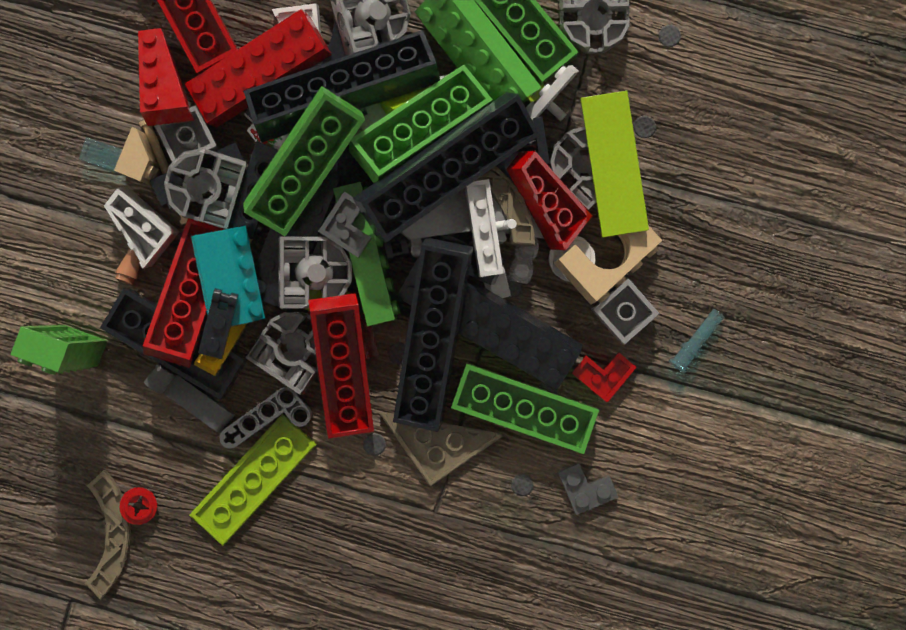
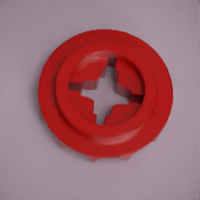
[119,487,157,525]

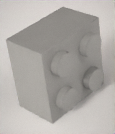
[155,105,218,162]
[591,278,660,345]

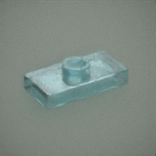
[79,137,123,171]

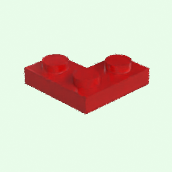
[571,352,637,402]

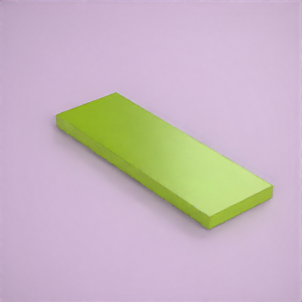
[580,91,649,238]
[189,413,317,546]

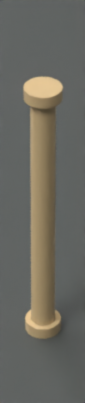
[139,120,192,225]

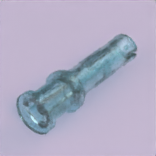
[668,309,725,374]

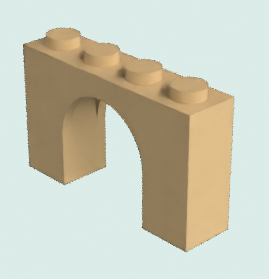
[554,225,662,304]

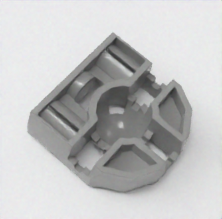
[330,0,411,56]
[559,0,630,54]
[550,126,596,210]
[164,148,246,229]
[278,236,352,308]
[246,311,318,395]

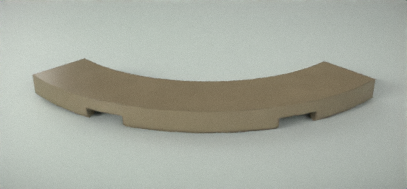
[475,166,535,247]
[85,469,131,600]

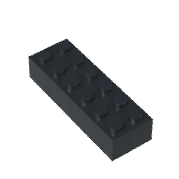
[100,288,248,400]

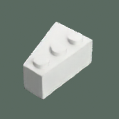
[104,187,180,269]

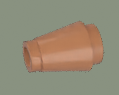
[115,249,140,285]

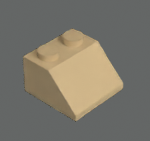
[114,127,160,186]

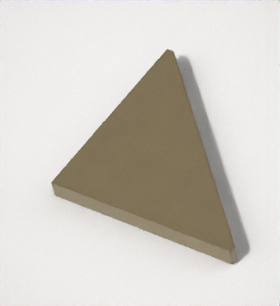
[380,412,503,487]

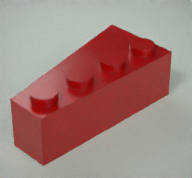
[138,28,194,126]
[506,151,592,251]

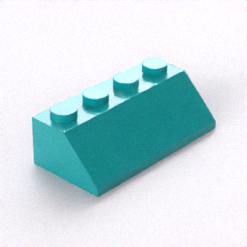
[191,226,265,326]

